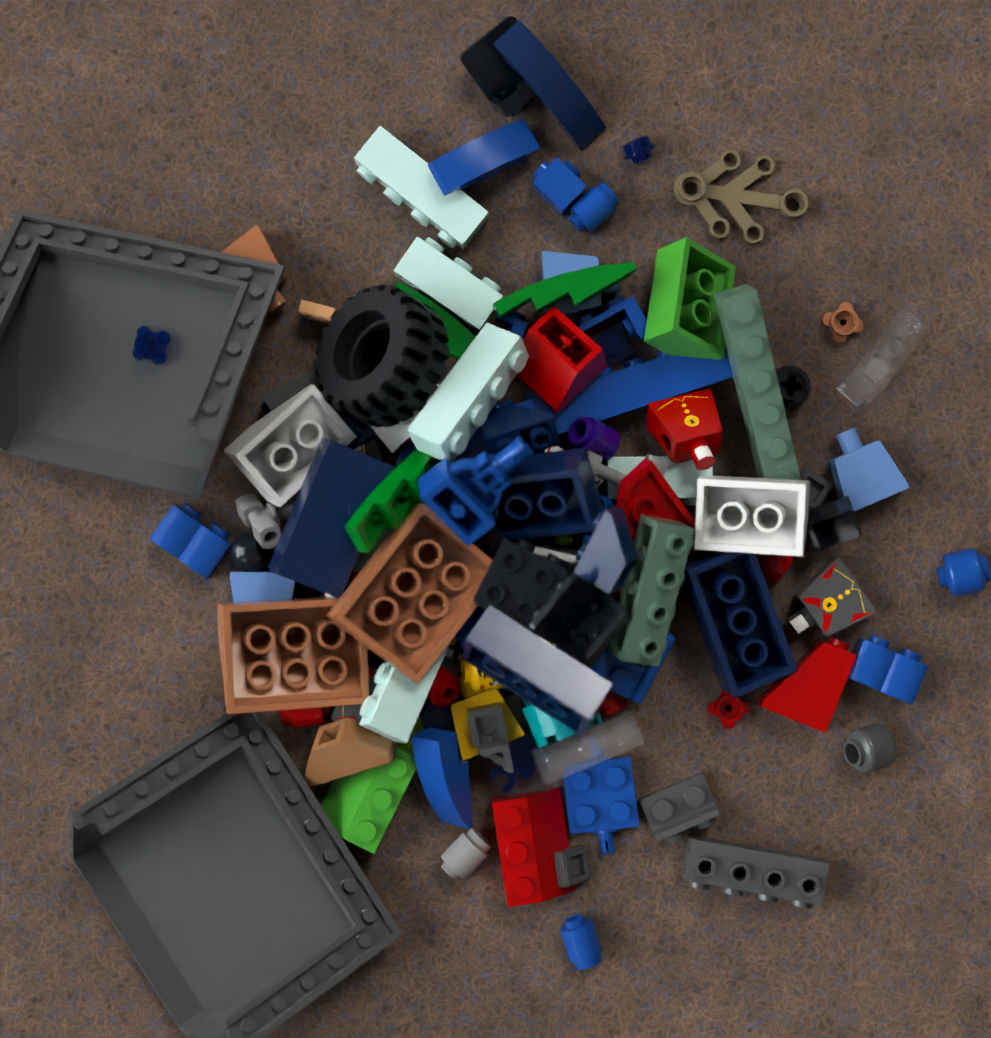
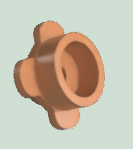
[822,302,863,343]

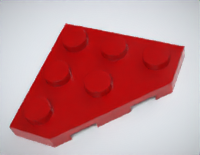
[616,458,696,597]

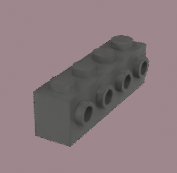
[681,834,830,909]

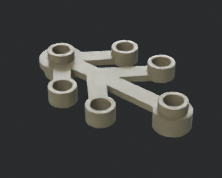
[674,150,809,245]

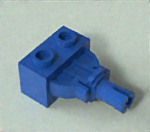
[418,436,534,546]

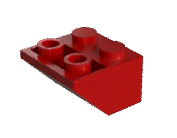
[516,306,607,414]

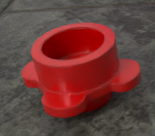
[707,689,749,729]

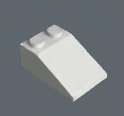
[223,384,357,508]

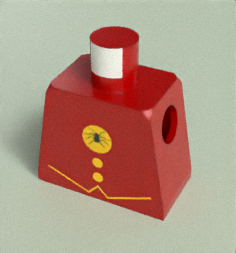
[646,388,722,471]

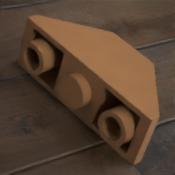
[304,718,397,788]

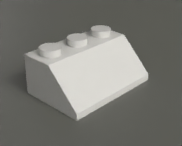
[694,475,810,556]

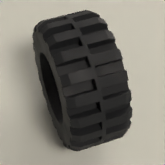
[314,285,449,428]

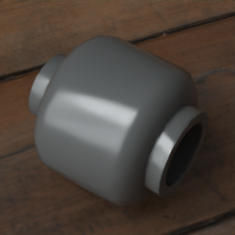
[843,724,897,773]

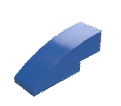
[427,118,540,196]
[411,727,473,829]

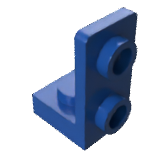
[574,295,647,342]

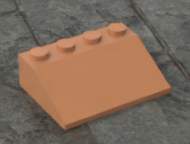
[326,503,493,684]
[217,596,369,714]

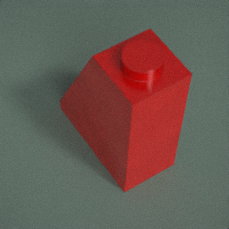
[756,637,857,733]

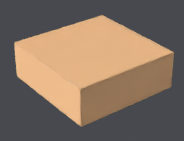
[298,300,336,324]

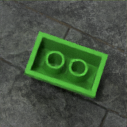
[644,237,736,360]
[321,742,417,854]

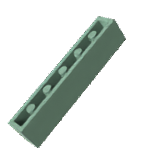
[713,284,801,480]

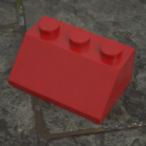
[492,787,576,907]

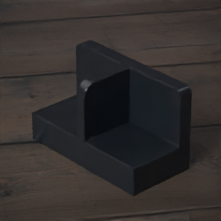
[803,496,862,555]

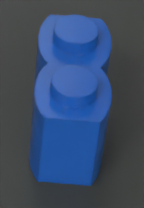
[149,503,232,579]
[848,635,928,705]

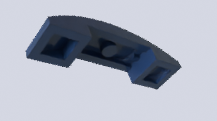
[493,20,607,151]

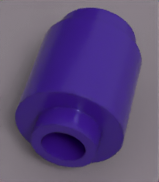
[568,417,620,461]

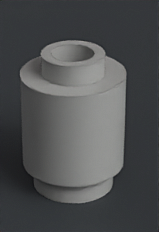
[441,828,492,880]

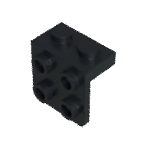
[460,16,536,117]
[474,537,572,630]
[528,573,633,669]

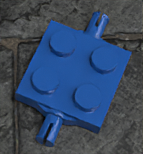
[562,735,640,854]

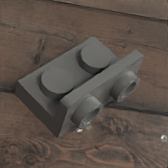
[639,772,721,843]

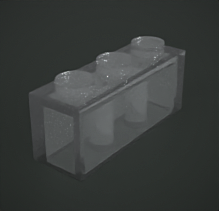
[530,711,645,785]

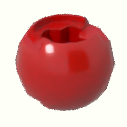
[756,554,794,583]

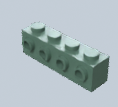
[606,514,695,666]

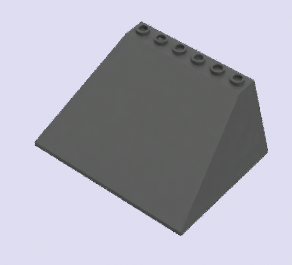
[0,209,285,499]
[69,712,403,1038]

